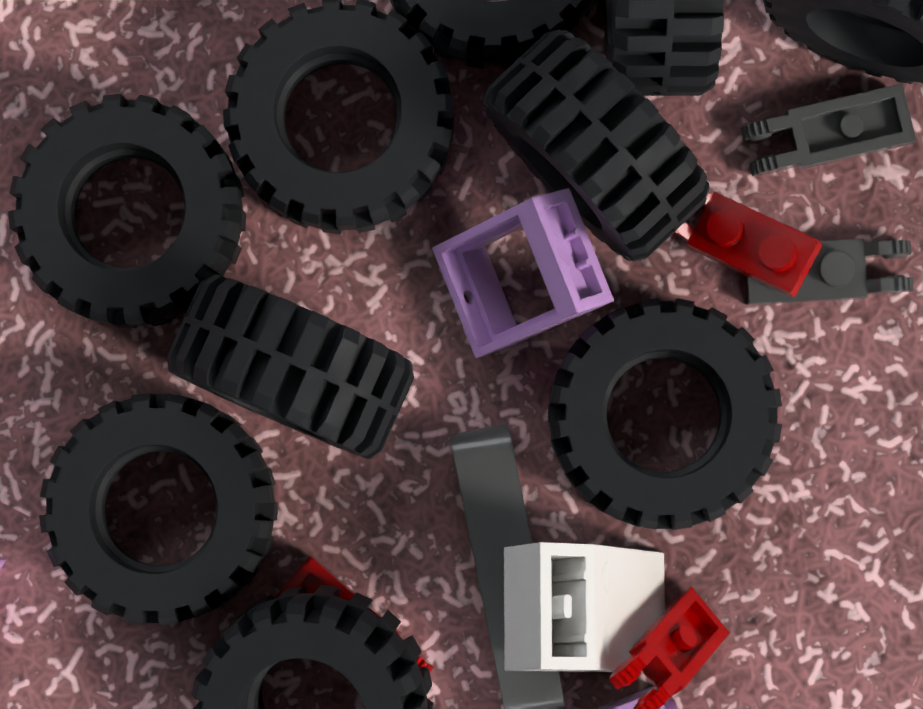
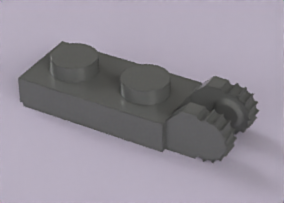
[741,84,916,177]
[745,239,914,305]

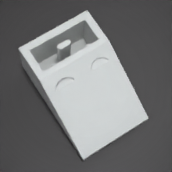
[504,542,665,672]

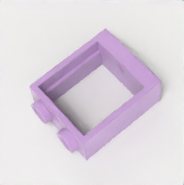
[432,188,614,358]

